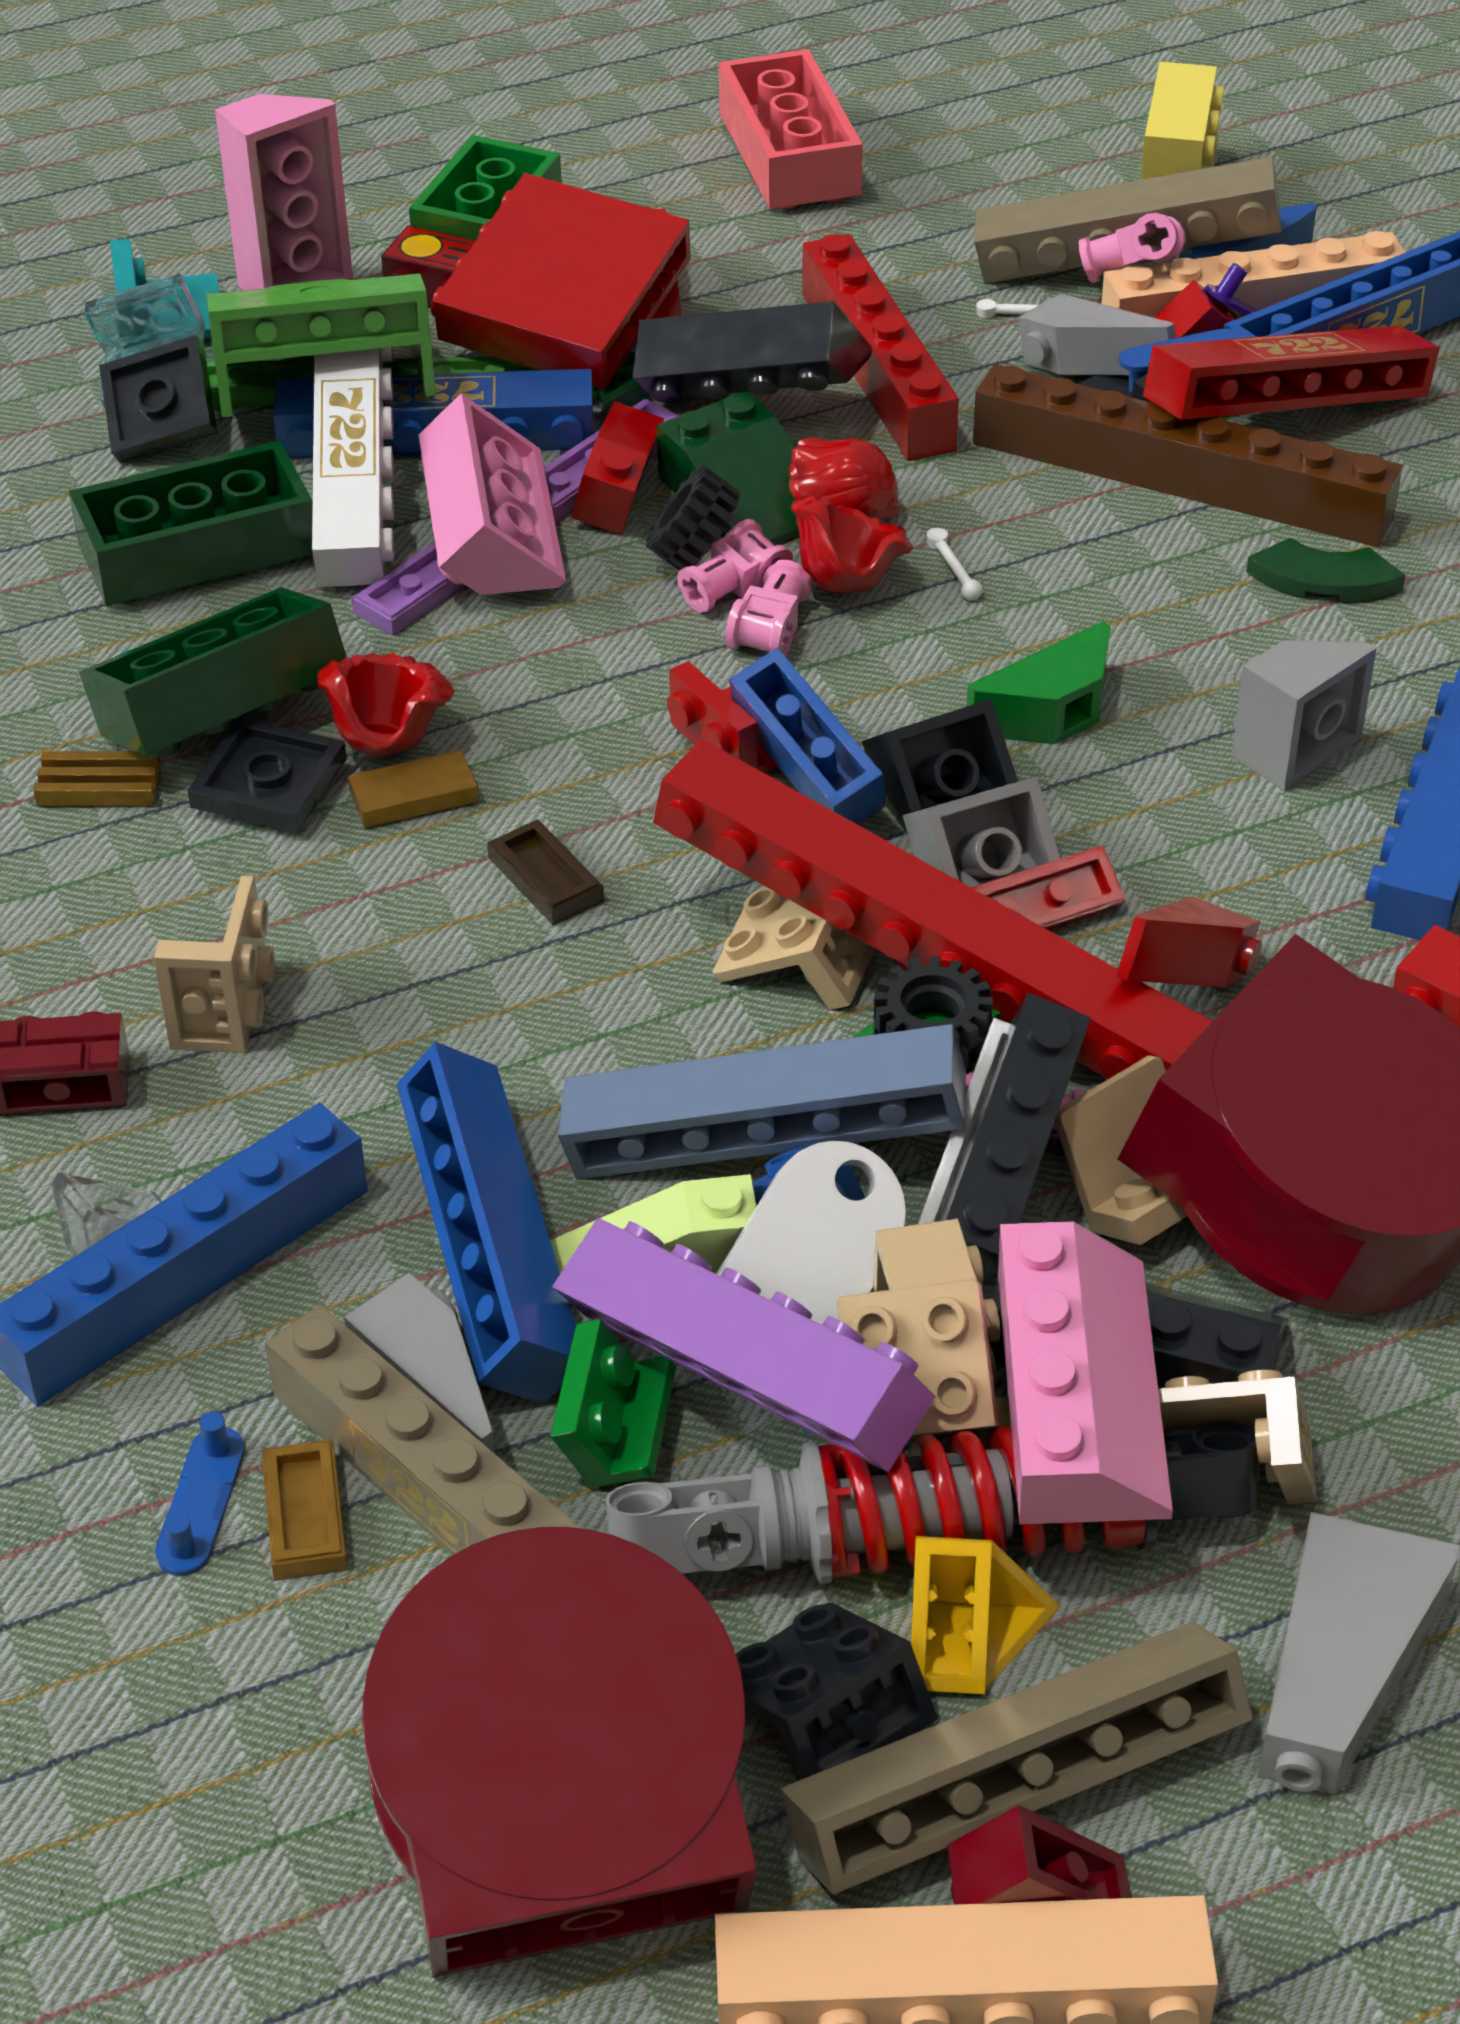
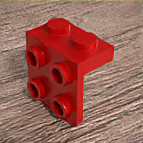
[667,661,777,773]

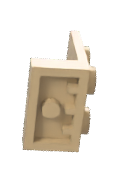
[154,875,275,1053]
[712,886,876,1010]
[1055,1056,1187,1245]
[837,1279,1011,1439]
[1158,1370,1317,1504]

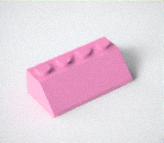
[215,94,353,291]
[418,393,566,595]
[998,1221,1173,1524]

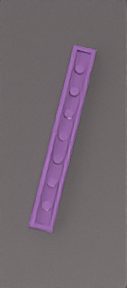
[352,399,679,636]

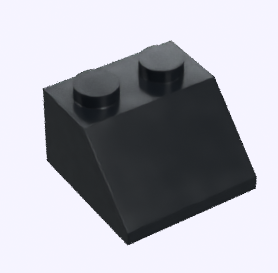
[861,699,1018,834]

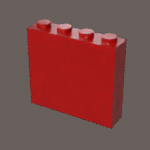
[431,173,691,390]

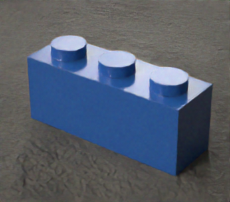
[729,647,885,825]

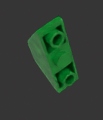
[966,621,1111,744]

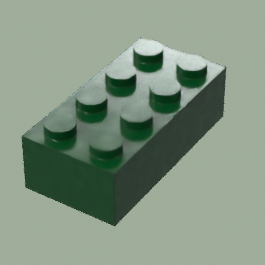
[69,440,313,606]
[79,587,347,758]

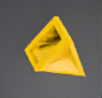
[911,1536,1061,1694]

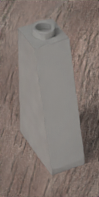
[1257,1512,1460,1795]

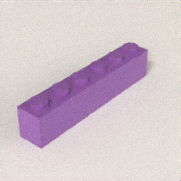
[552,1217,936,1472]

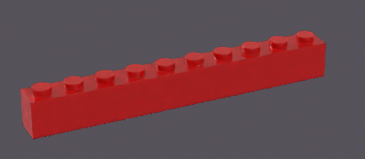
[653,738,1213,1079]

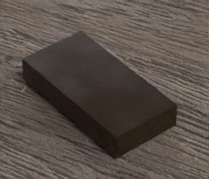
[487,819,604,926]

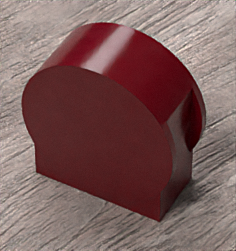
[1117,934,1460,1315]
[362,1527,757,1978]

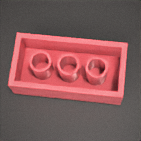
[719,49,863,209]

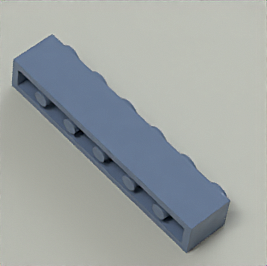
[558,1024,966,1180]

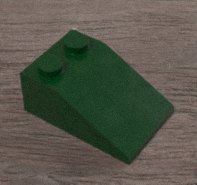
[657,391,800,546]

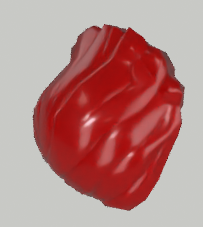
[788,436,900,520]
[791,495,914,595]
[317,653,455,758]

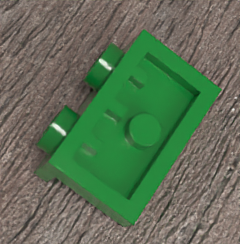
[550,1319,676,1488]

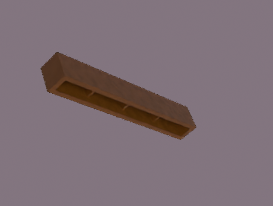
[973,364,1403,548]

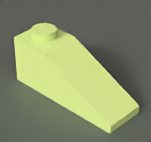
[550,1174,757,1274]

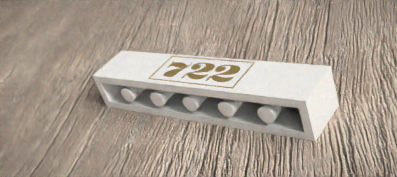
[312,347,394,587]

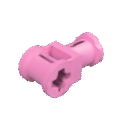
[1078,213,1186,283]
[677,519,793,613]
[725,560,813,657]

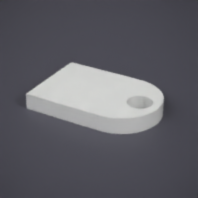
[717,1141,906,1325]

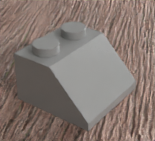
[1232,640,1377,790]
[902,776,1060,888]

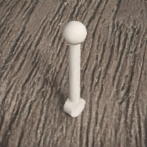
[977,299,1039,318]
[926,528,983,601]

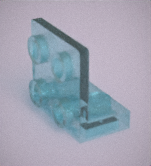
[84,273,205,408]

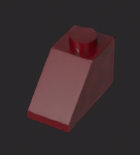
[947,1805,1131,1905]

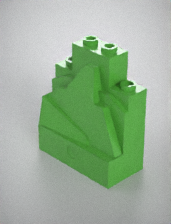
[206,274,436,417]

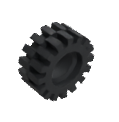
[645,465,740,571]
[873,957,993,1070]

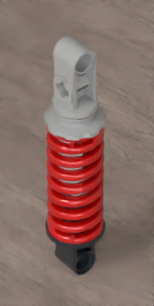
[606,1421,1259,1584]

